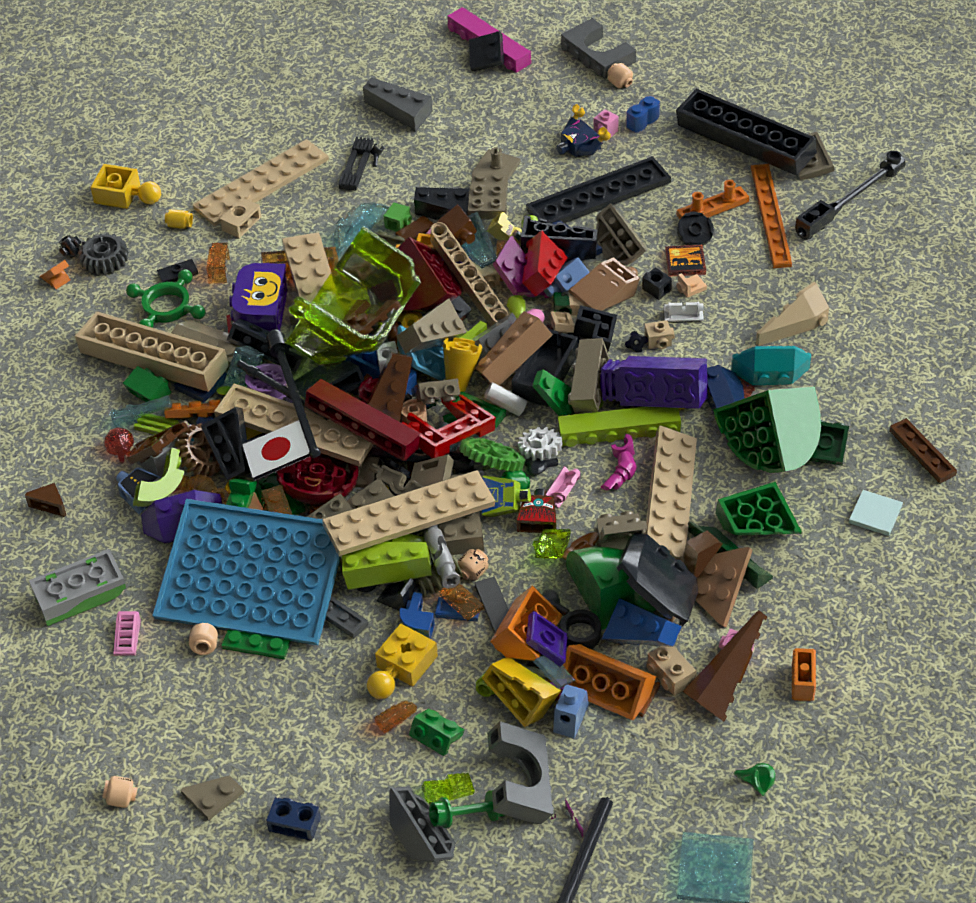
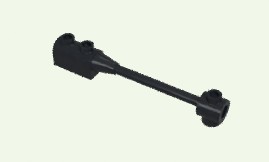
[795,150,906,240]

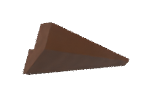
[683,610,767,722]

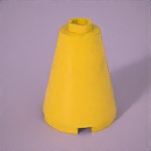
[443,338,483,392]

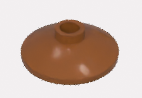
[562,532,599,560]

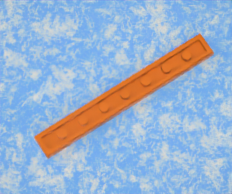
[751,164,792,269]

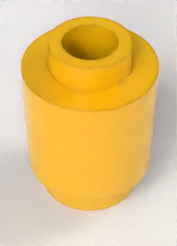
[165,209,193,229]

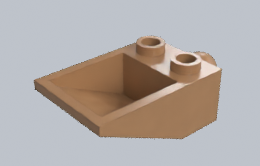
[569,257,640,311]

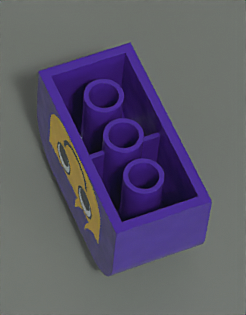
[229,263,288,332]

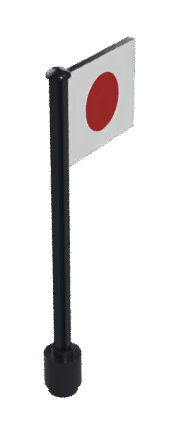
[243,329,321,481]

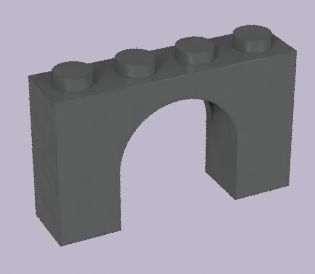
[561,18,636,79]
[487,721,553,824]

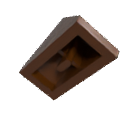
[25,482,66,517]

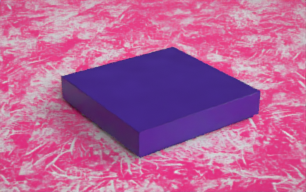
[526,611,567,667]

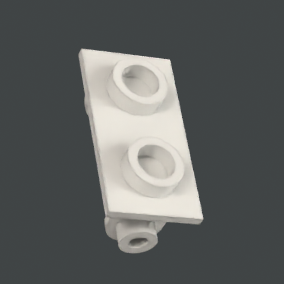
[664,302,704,322]

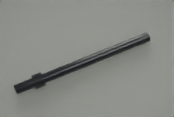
[236,360,329,420]

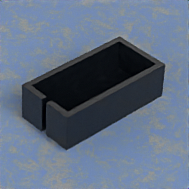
[512,329,578,407]

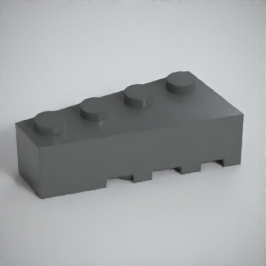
[363,77,433,132]

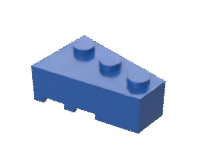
[602,598,682,647]

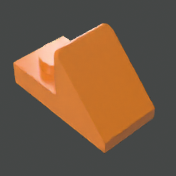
[39,260,71,290]

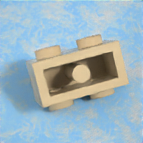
[647,646,696,696]

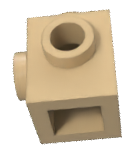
[644,320,675,349]

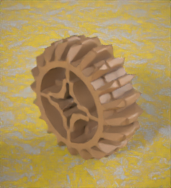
[174,423,221,478]

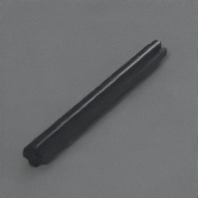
[557,797,613,903]

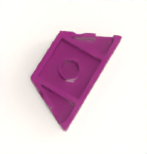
[493,236,549,298]

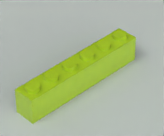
[558,407,681,447]

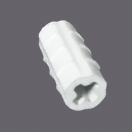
[484,382,527,416]

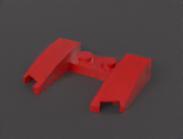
[402,395,496,459]

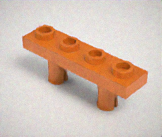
[676,180,749,219]

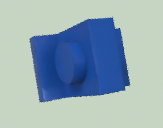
[399,592,435,639]

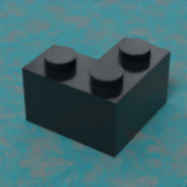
[572,305,617,352]

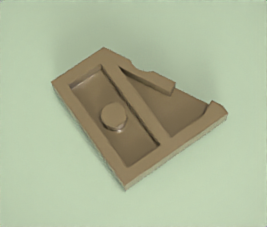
[181,775,245,820]

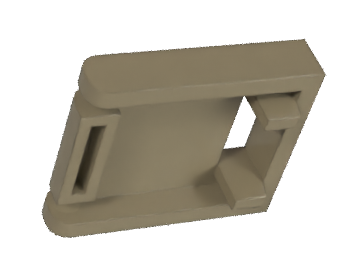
[411,455,454,487]

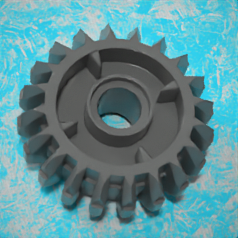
[78,233,129,276]

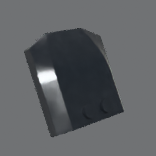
[616,533,699,626]

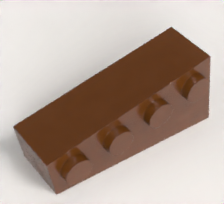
[367,352,413,422]

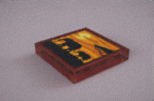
[665,245,706,276]

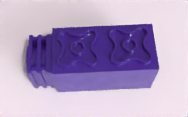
[600,356,708,409]

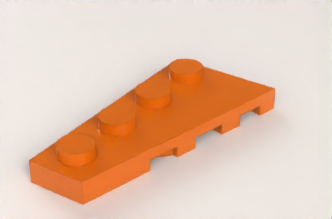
[164,399,221,418]

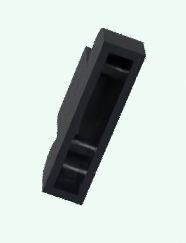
[285,361,364,403]

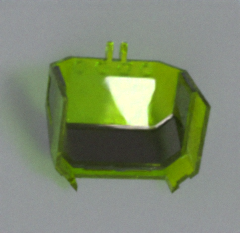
[286,226,421,364]

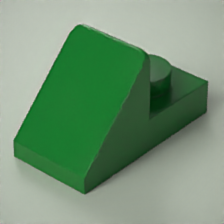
[226,479,257,508]

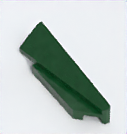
[688,521,773,589]

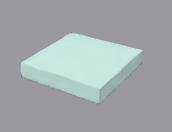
[849,490,903,536]

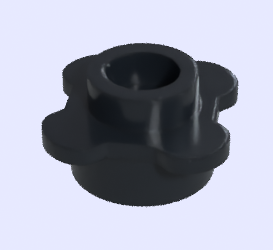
[625,331,648,352]

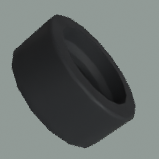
[560,609,601,649]

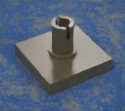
[473,147,521,180]

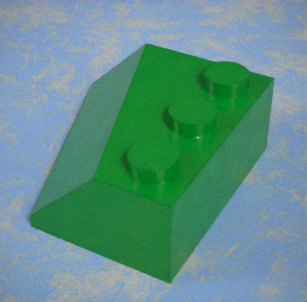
[715,482,802,535]

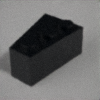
[201,407,251,481]

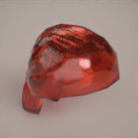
[104,427,134,464]

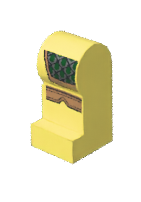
[487,212,522,245]

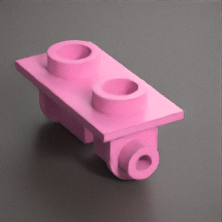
[545,466,580,508]

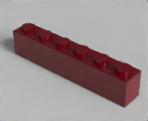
[305,379,420,461]

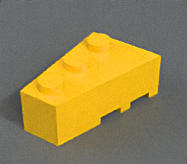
[482,657,561,727]

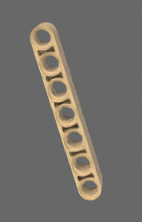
[430,222,509,327]

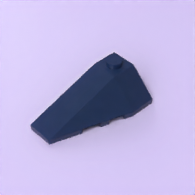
[706,365,744,413]

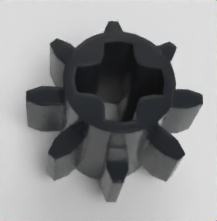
[58,235,82,258]

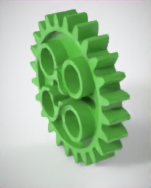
[459,437,526,472]

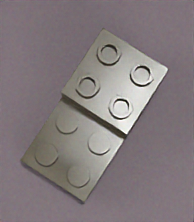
[468,171,508,219]
[307,478,394,519]
[594,511,647,550]

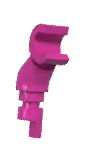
[601,434,637,491]

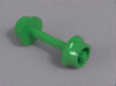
[429,790,506,829]

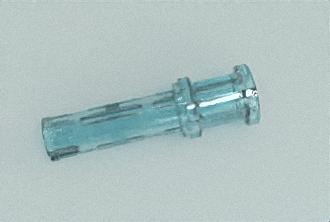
[110,395,172,427]

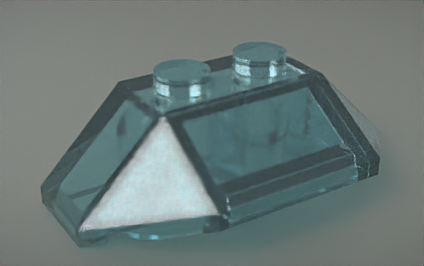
[334,202,389,259]

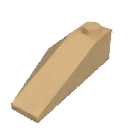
[756,282,829,346]

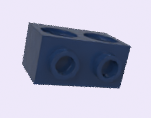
[266,797,321,841]

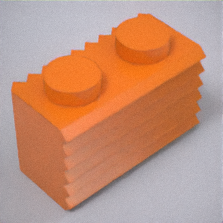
[791,648,816,701]

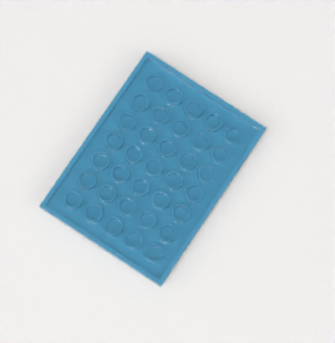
[152,499,341,646]

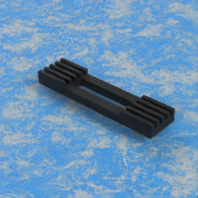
[338,137,374,191]

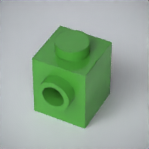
[384,202,412,232]

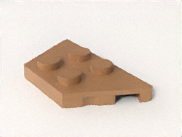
[695,547,753,627]

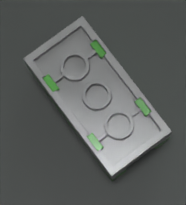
[29,549,126,626]

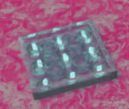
[677,832,754,903]

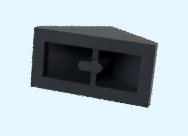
[376,578,415,611]

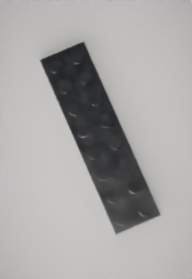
[526,156,671,223]

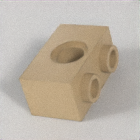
[220,197,262,238]

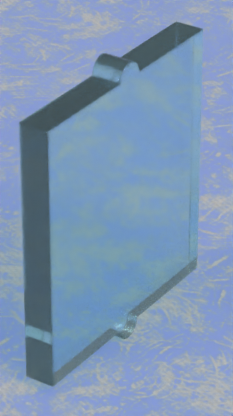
[533,656,575,689]

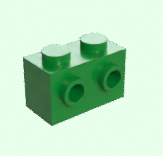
[123,366,172,409]

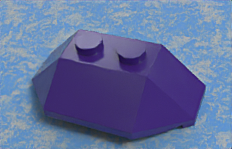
[141,490,223,544]

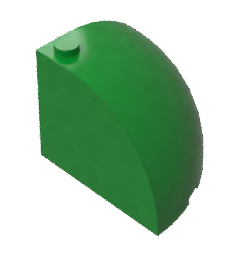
[713,386,821,473]
[566,547,656,630]

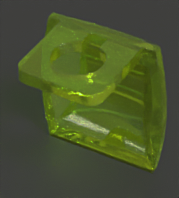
[532,529,571,559]

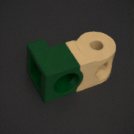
[553,292,587,316]

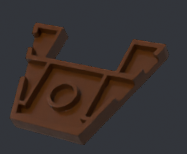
[329,300,401,346]

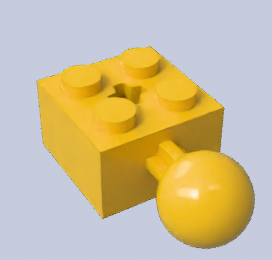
[90,164,161,209]
[367,623,438,699]

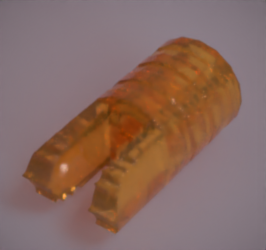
[374,700,417,734]

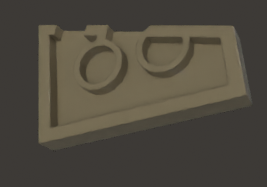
[799,132,834,180]

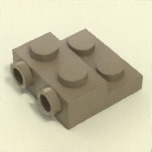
[411,379,460,404]

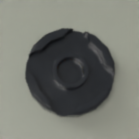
[677,212,714,247]

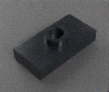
[157,259,199,282]

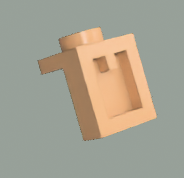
[676,273,707,298]

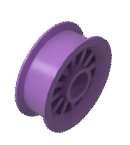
[245,364,288,400]

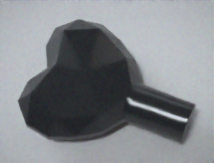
[524,457,558,475]
[542,589,570,616]

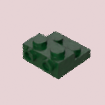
[809,420,849,466]

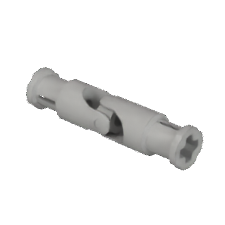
[421,525,460,588]

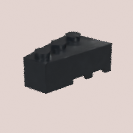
[414,187,469,220]

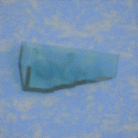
[461,212,497,269]

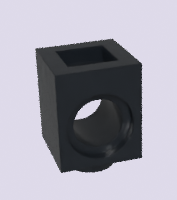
[642,267,672,300]

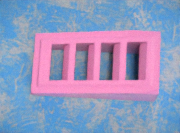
[113,611,141,656]

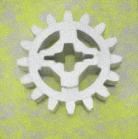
[518,427,562,461]

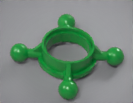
[126,269,206,328]

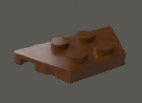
[127,420,190,465]

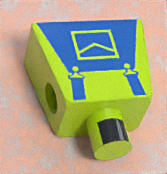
[482,476,531,517]

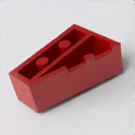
[522,230,568,297]

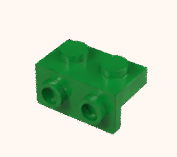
[409,709,465,756]

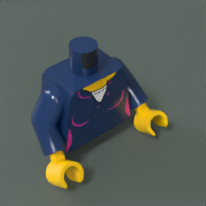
[556,104,611,158]

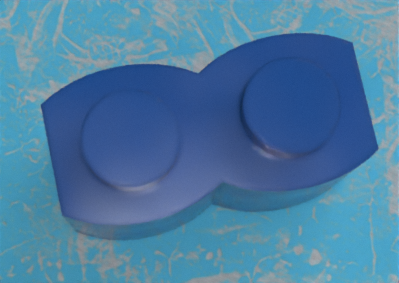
[626,96,660,133]

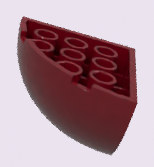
[366,237,462,312]

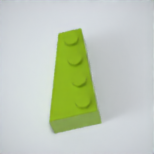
[342,542,432,590]

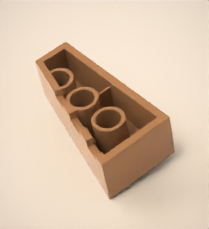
[475,311,553,386]

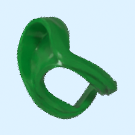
[733,763,776,797]

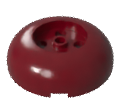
[276,453,358,505]

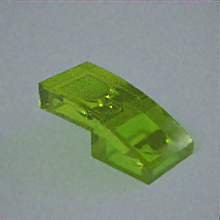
[421,773,475,804]

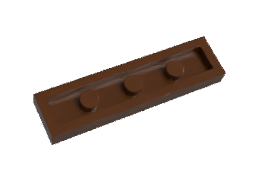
[889,418,957,484]

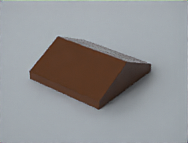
[683,531,722,578]

